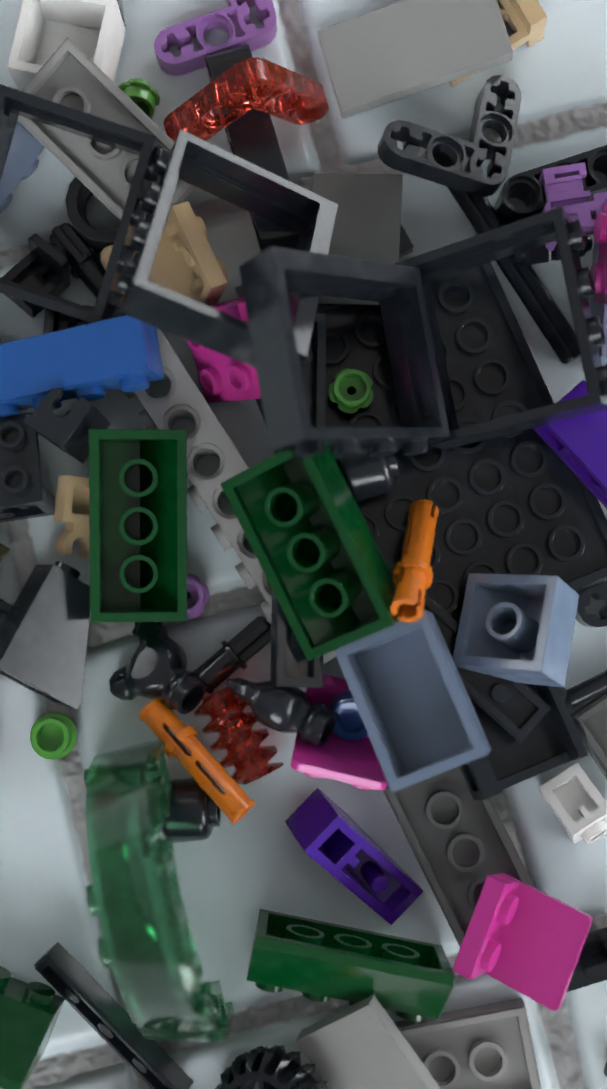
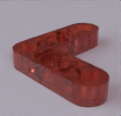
[163,57,329,142]

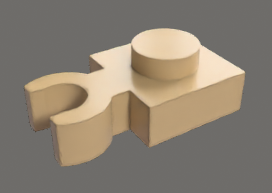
[54,475,90,557]

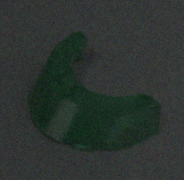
[84,739,234,1042]

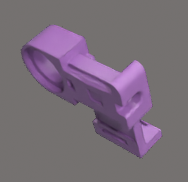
[539,162,607,251]

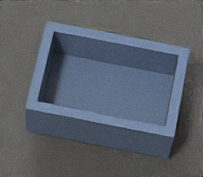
[334,610,492,792]

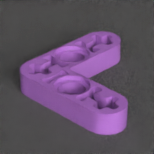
[154,0,277,76]

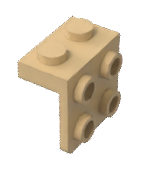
[100,201,228,306]

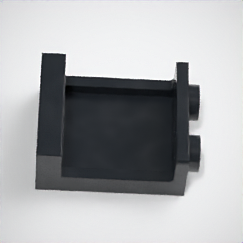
[460,684,588,800]

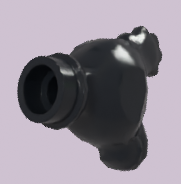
[109,622,206,714]
[225,678,338,747]

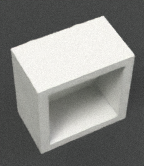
[7,0,126,91]

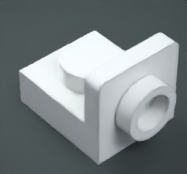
[538,762,607,844]

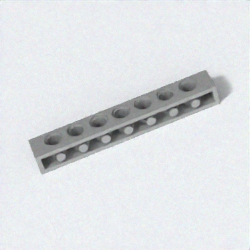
[124,329,336,665]

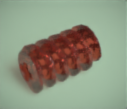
[193,686,284,785]

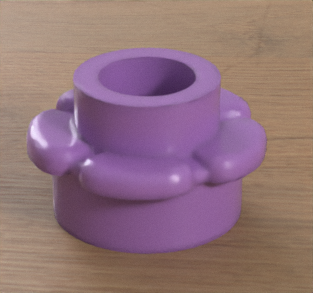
[187,573,210,619]

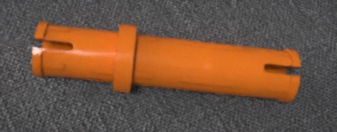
[390,499,439,622]
[138,697,256,824]

